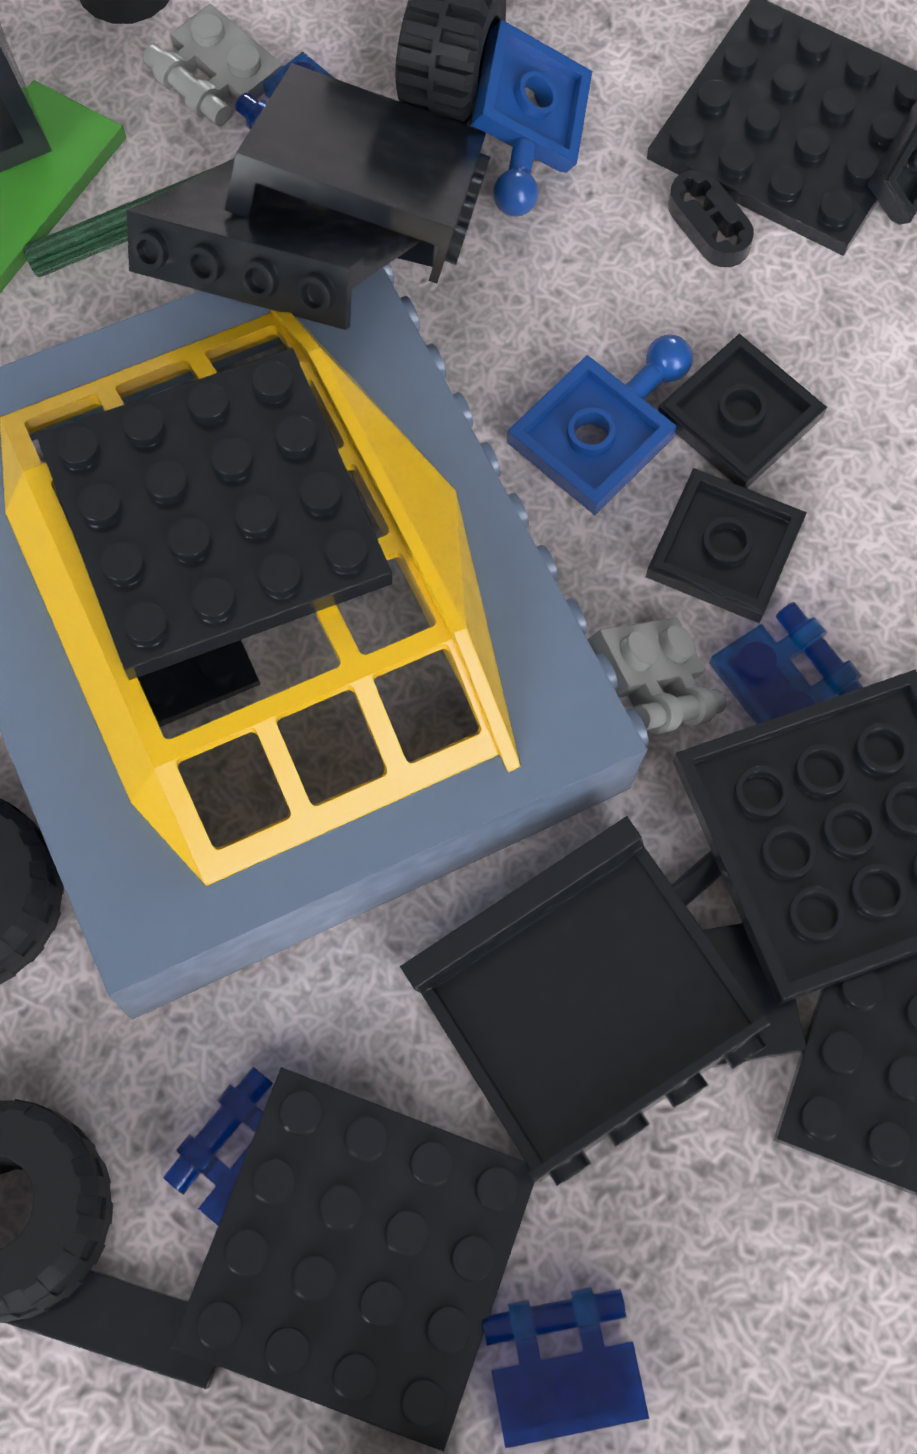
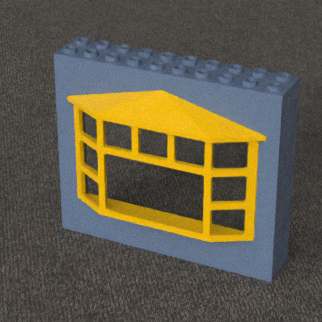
[0,263,649,1020]

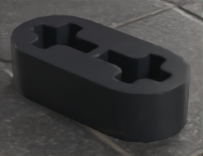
[668,170,754,267]

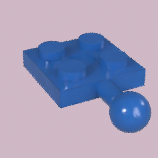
[471,19,593,217]
[507,334,693,516]

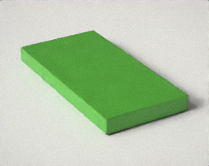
[0,80,126,293]

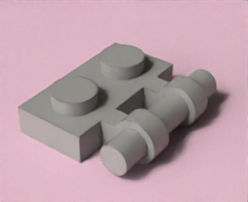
[142,3,285,126]
[587,617,726,734]

